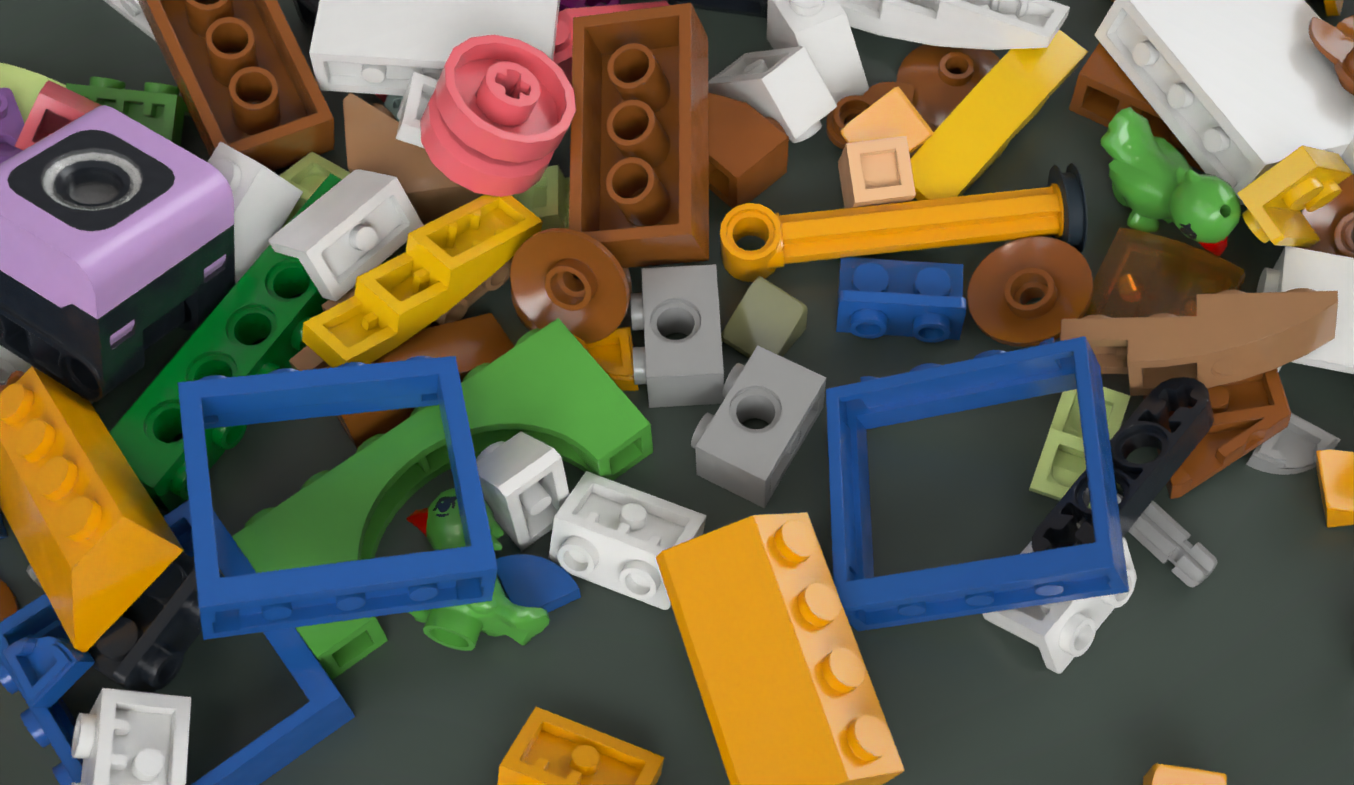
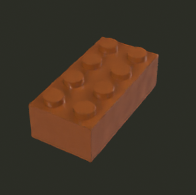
[138,0,335,172]
[569,3,709,268]

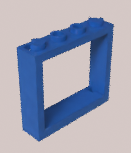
[826,336,1129,631]
[178,356,498,640]
[0,500,356,785]

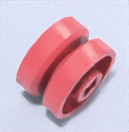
[420,35,576,197]

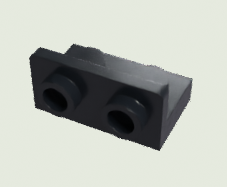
[88,552,224,693]

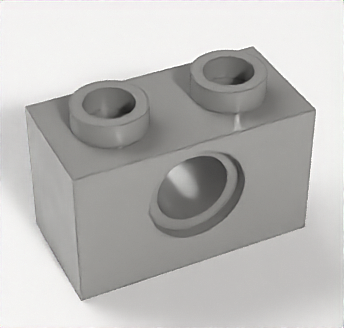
[630,264,724,408]
[691,345,826,508]

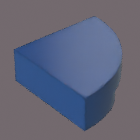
[496,554,581,612]
[3,636,95,708]

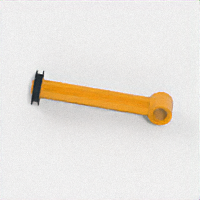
[720,163,1088,282]

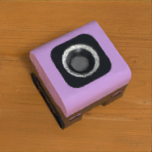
[0,105,236,402]

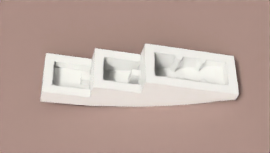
[838,0,1070,50]

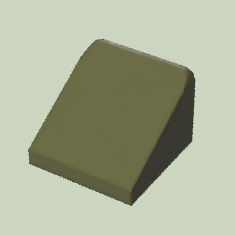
[721,276,808,358]

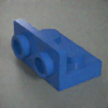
[836,257,966,343]

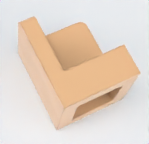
[838,136,916,208]

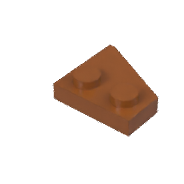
[1143,368,1291,499]

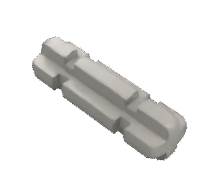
[1117,494,1218,588]

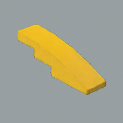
[910,29,1088,201]
[302,194,543,368]

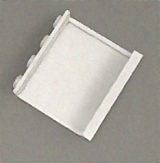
[309,0,560,96]
[1095,0,1354,205]

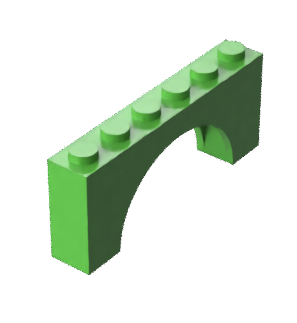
[232,318,653,680]

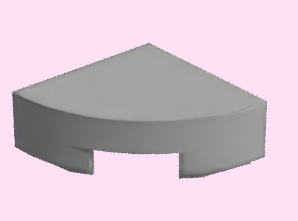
[1246,413,1341,475]

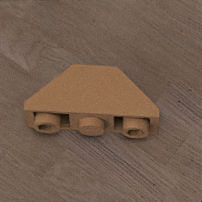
[343,92,485,225]

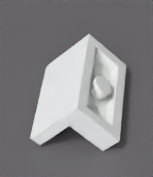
[268,169,423,302]

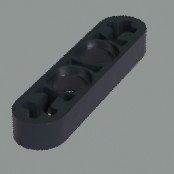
[1031,377,1214,552]

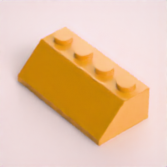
[0,366,184,653]
[656,512,905,785]

